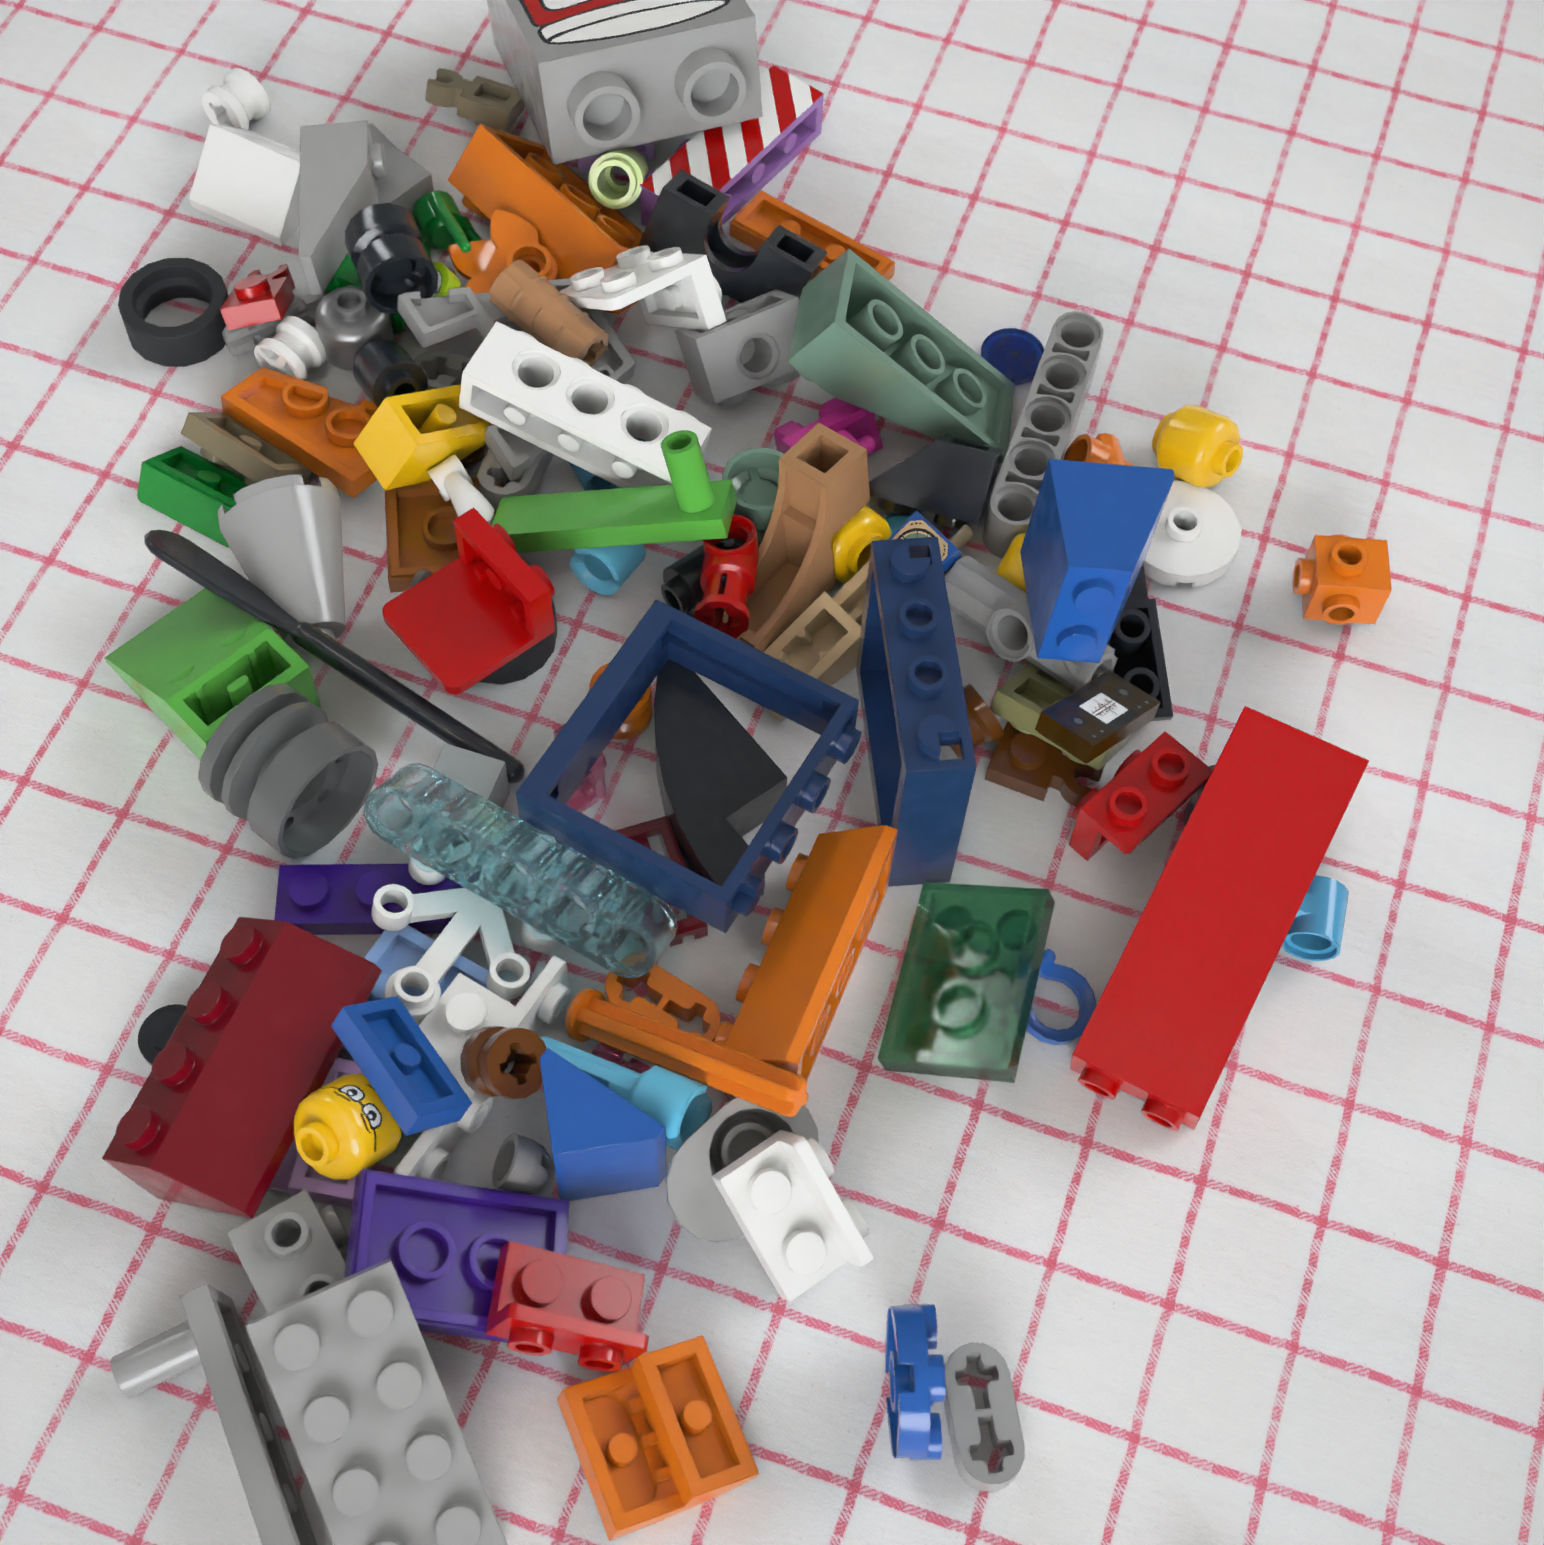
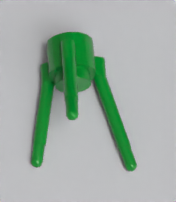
[413,191,482,257]

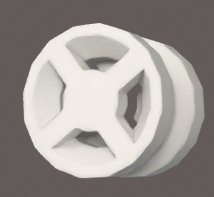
[201,68,271,130]
[254,316,326,381]

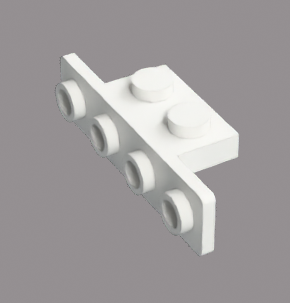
[393,955,572,1181]

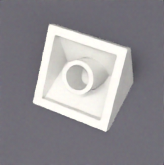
[189,124,300,246]

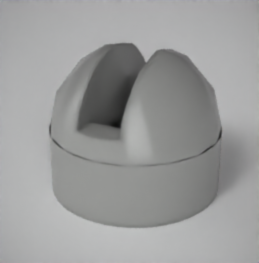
[492,1133,551,1194]

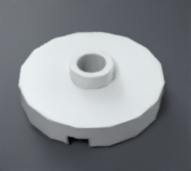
[1143,481,1242,587]

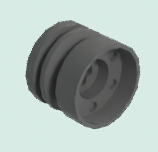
[198,683,378,859]

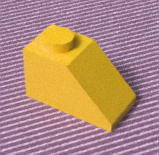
[353,384,493,491]

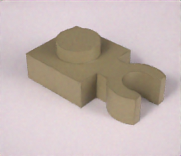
[425,68,525,131]

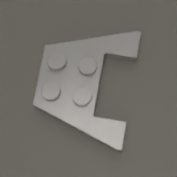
[397,278,636,481]

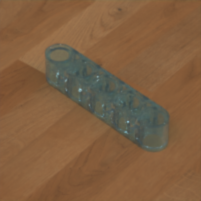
[364,763,677,978]

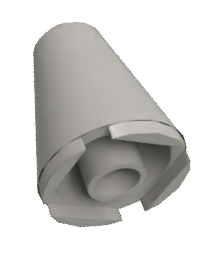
[217,474,346,654]

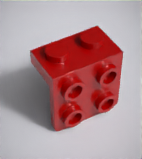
[382,507,555,695]

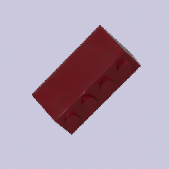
[101,917,382,1219]

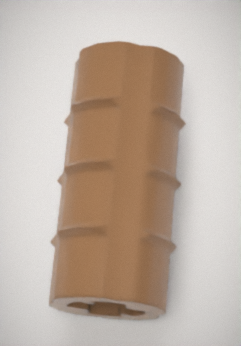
[489,260,609,367]

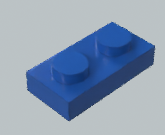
[331,996,472,1136]

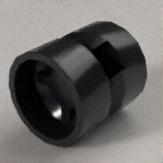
[345,203,438,314]

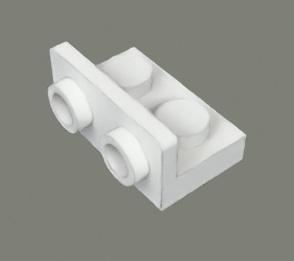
[711,1130,873,1302]

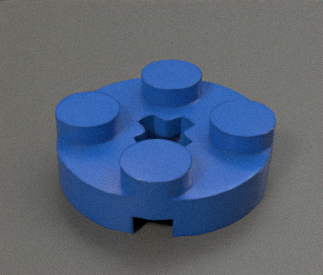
[885,1304,946,1460]

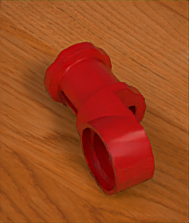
[694,514,759,639]

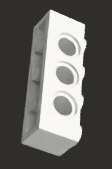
[459,321,712,488]

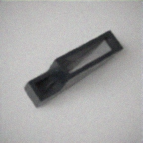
[654,659,787,896]

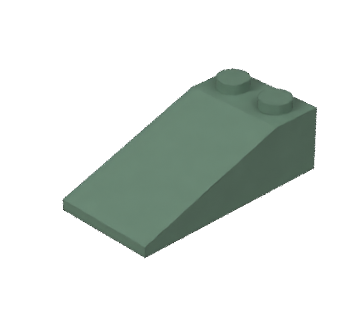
[787,248,1015,464]

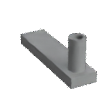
[111,1283,317,1545]

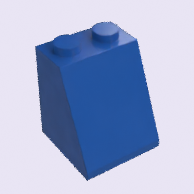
[1020,459,1175,663]

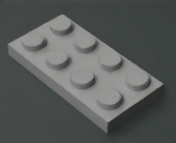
[245,1258,508,1545]

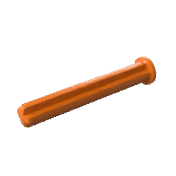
[565,988,809,1117]

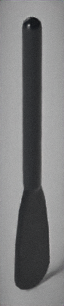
[144,530,525,784]

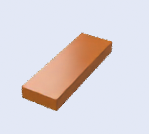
[729,190,895,281]

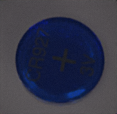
[980,328,1044,385]

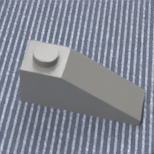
[299,120,387,295]

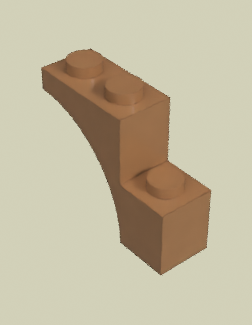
[723,423,870,652]

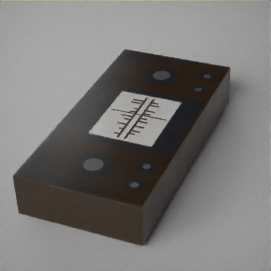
[1035,670,1161,763]

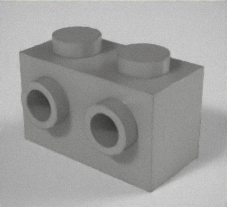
[226,1189,349,1313]

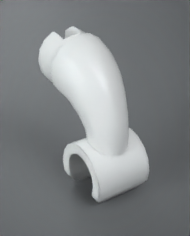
[427,454,495,525]

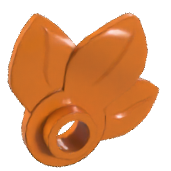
[448,209,558,294]

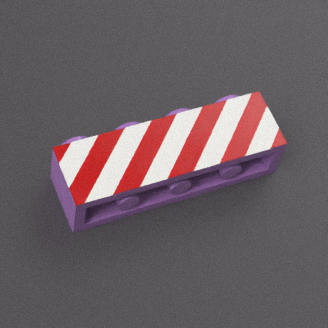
[639,65,824,227]

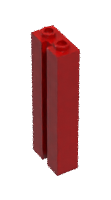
[1070,706,1369,1131]

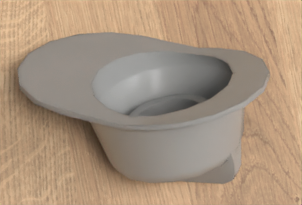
[666,1097,819,1242]

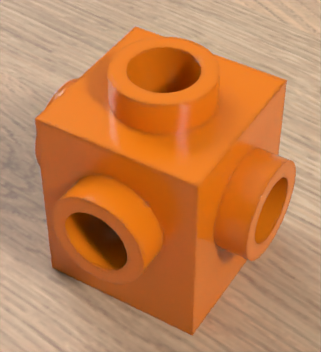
[1292,534,1392,625]

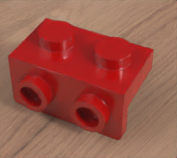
[1068,731,1212,861]

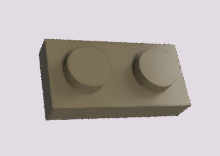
[181,412,312,486]

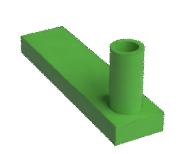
[491,430,737,553]

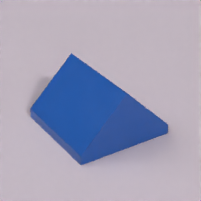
[539,1048,667,1201]

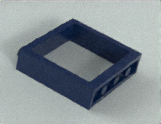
[856,537,976,887]
[516,600,862,933]

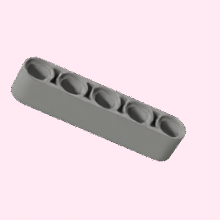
[983,311,1104,559]

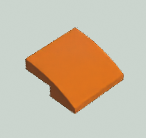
[557,1335,759,1541]

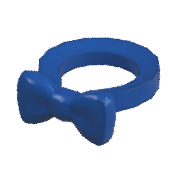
[998,948,1096,1045]

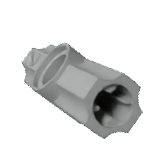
[945,555,1118,691]

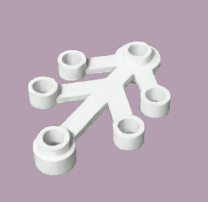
[371,824,565,1026]

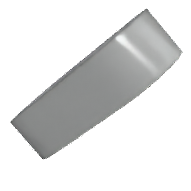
[943,1343,1025,1492]

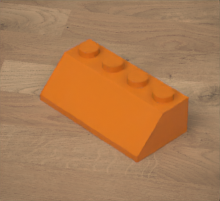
[448,124,643,315]
[714,825,898,1081]

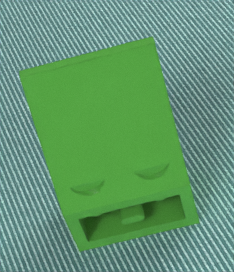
[104,588,321,760]

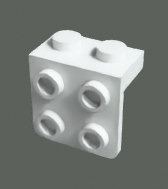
[559,246,727,331]

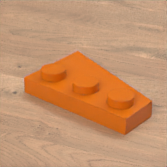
[221,367,378,499]

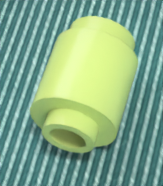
[588,147,649,209]

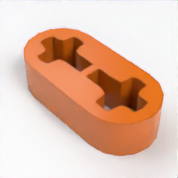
[605,958,721,1042]

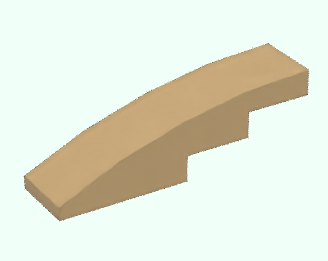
[763,557,963,722]

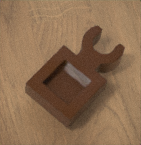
[985,721,1105,807]

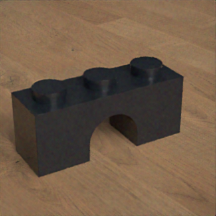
[639,169,828,303]

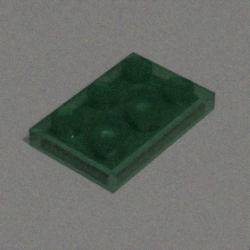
[877,882,1055,1083]

